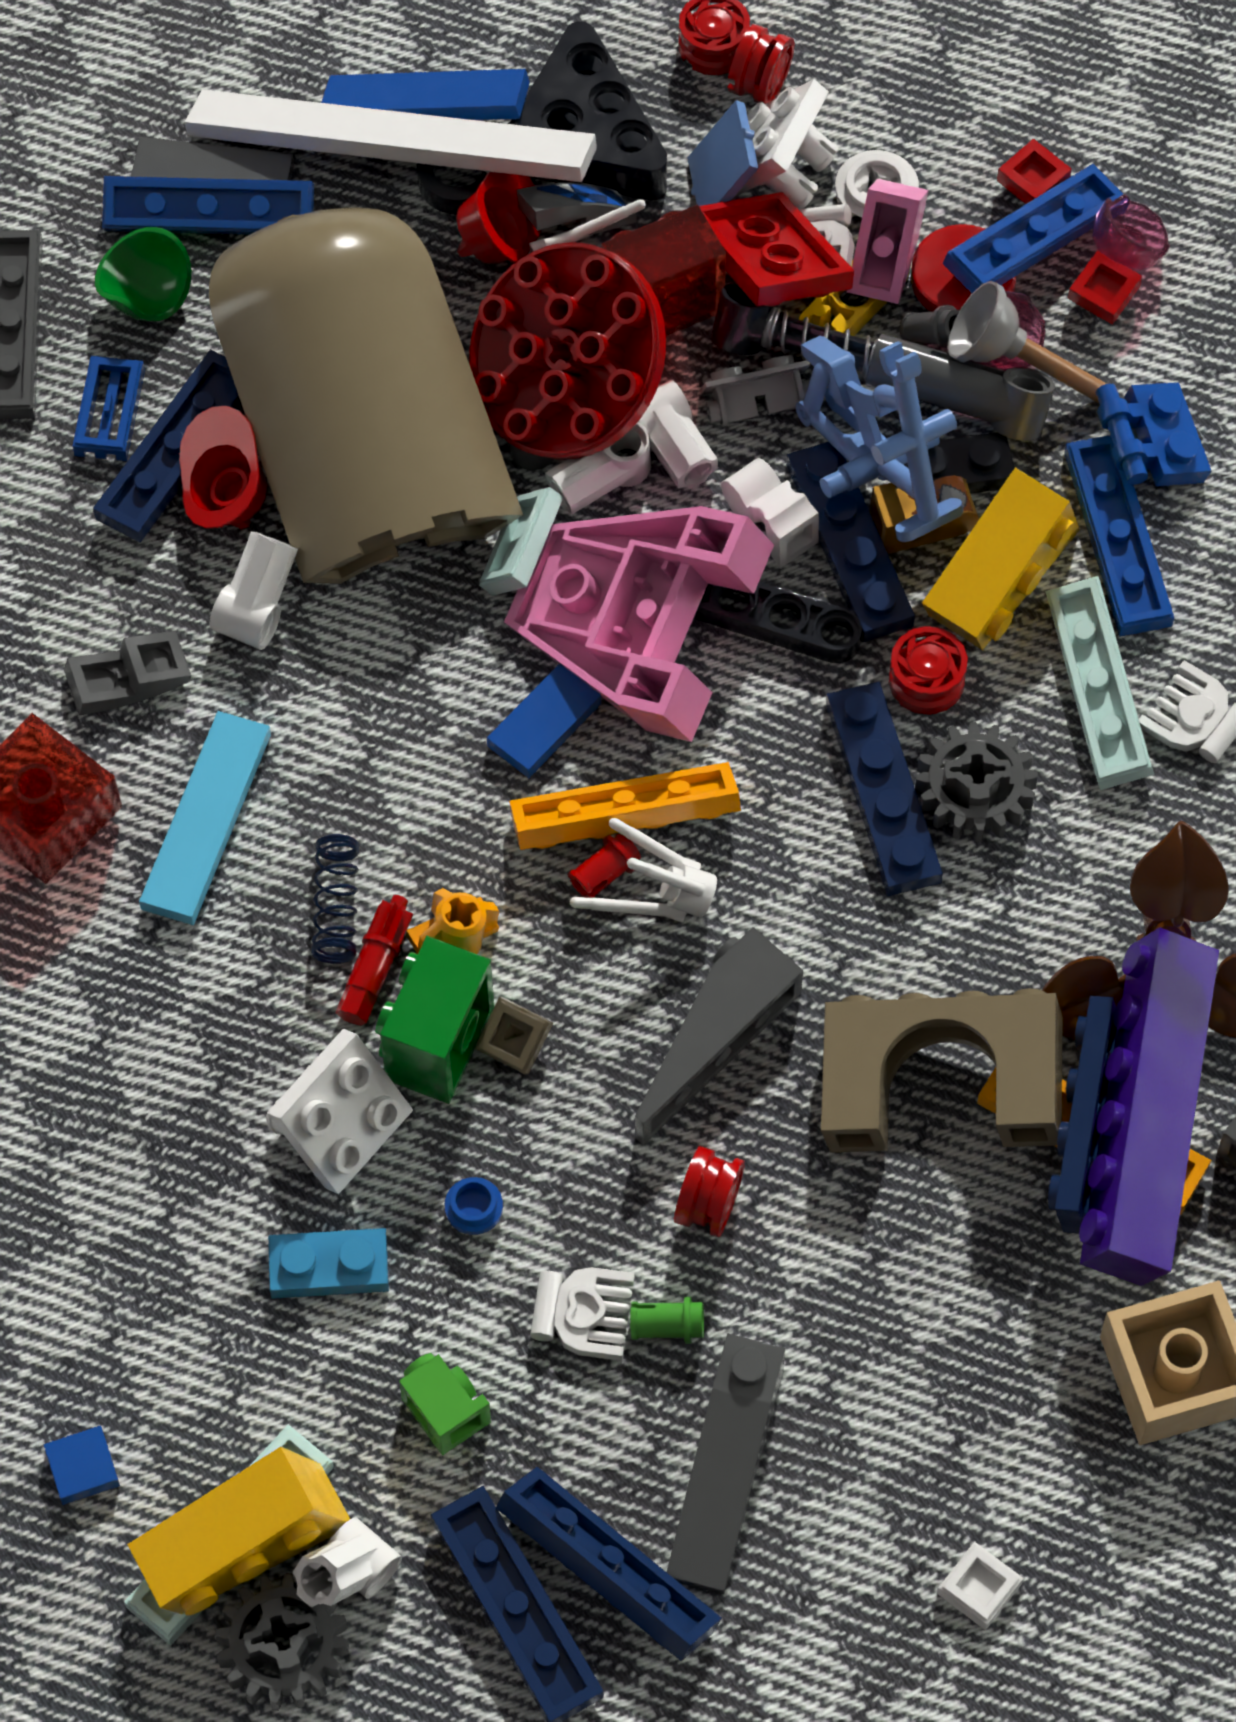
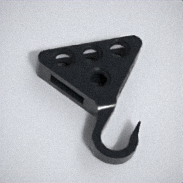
[417,22,667,215]

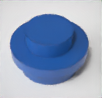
[444,1177,503,1235]

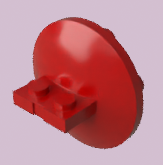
[469,242,666,460]

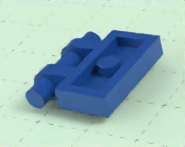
[1095,382,1212,486]

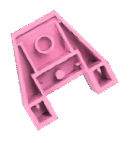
[504,506,774,742]

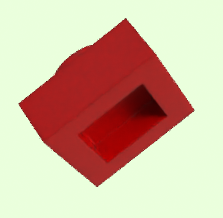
[997,138,1072,204]
[1068,250,1142,325]

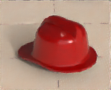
[456,172,541,264]
[179,406,268,529]

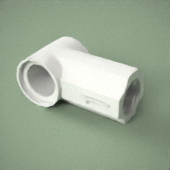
[638,380,718,489]
[545,422,651,515]
[209,531,298,650]
[292,1517,402,1607]

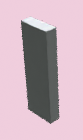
[131,137,294,180]

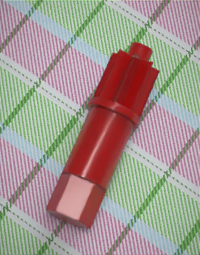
[335,894,413,1026]

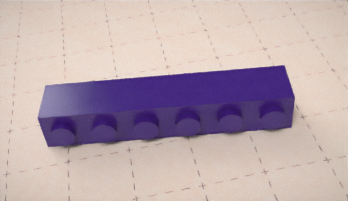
[1079,927,1220,1286]

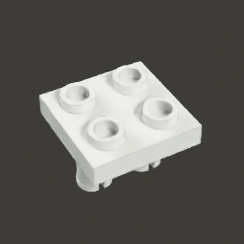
[734,79,839,209]
[266,1029,413,1194]

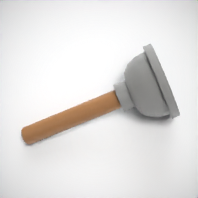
[947,281,1107,403]

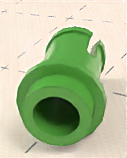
[630,1297,704,1344]

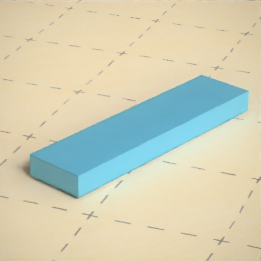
[139,711,271,925]

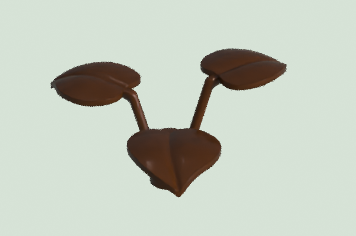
[1042,821,1236,1040]

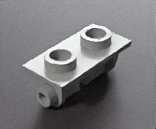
[700,355,810,426]

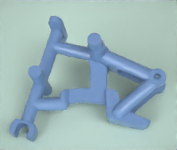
[795,336,963,542]

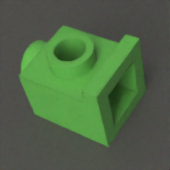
[399,1353,491,1456]

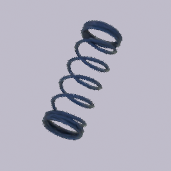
[311,834,360,964]

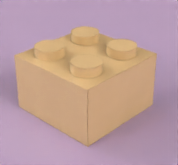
[1100,1280,1236,1446]

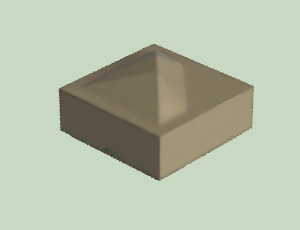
[474,997,553,1074]

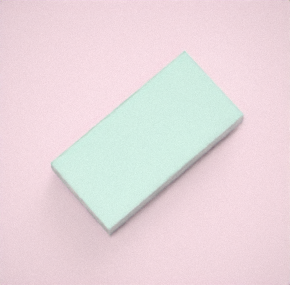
[479,487,563,596]

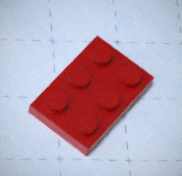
[687,192,855,306]

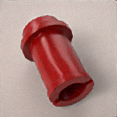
[567,833,641,898]

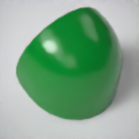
[95,227,192,321]

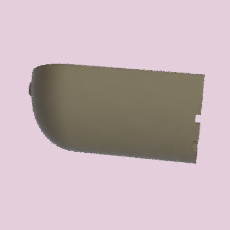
[209,207,523,584]

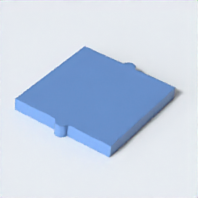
[687,100,759,206]

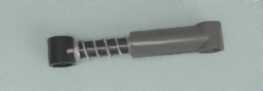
[711,283,1055,441]

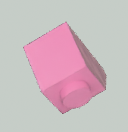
[847,179,929,304]

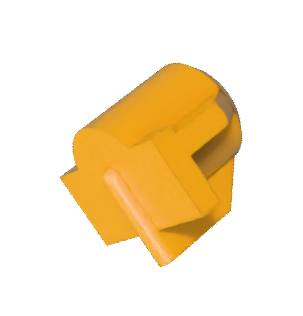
[406,888,499,954]

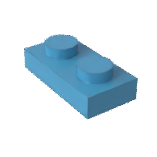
[268,1228,389,1299]

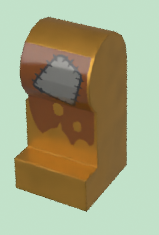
[869,475,979,554]

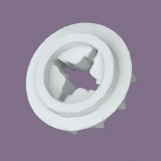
[835,150,919,217]

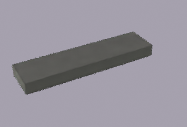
[0,230,43,419]

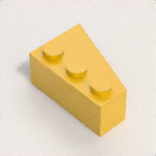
[922,467,1080,650]
[127,1446,350,1615]

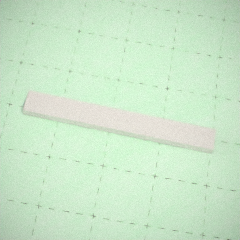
[185,89,597,182]

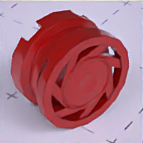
[678,0,750,76]
[727,24,795,104]
[888,626,968,715]
[674,1146,745,1237]

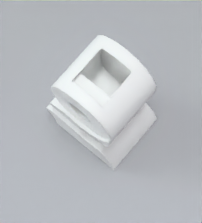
[721,458,819,569]

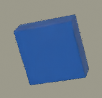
[43,1425,120,1505]

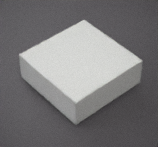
[937,1542,1023,1631]

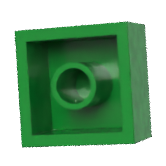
[375,936,494,1104]

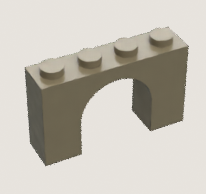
[821,988,1063,1153]

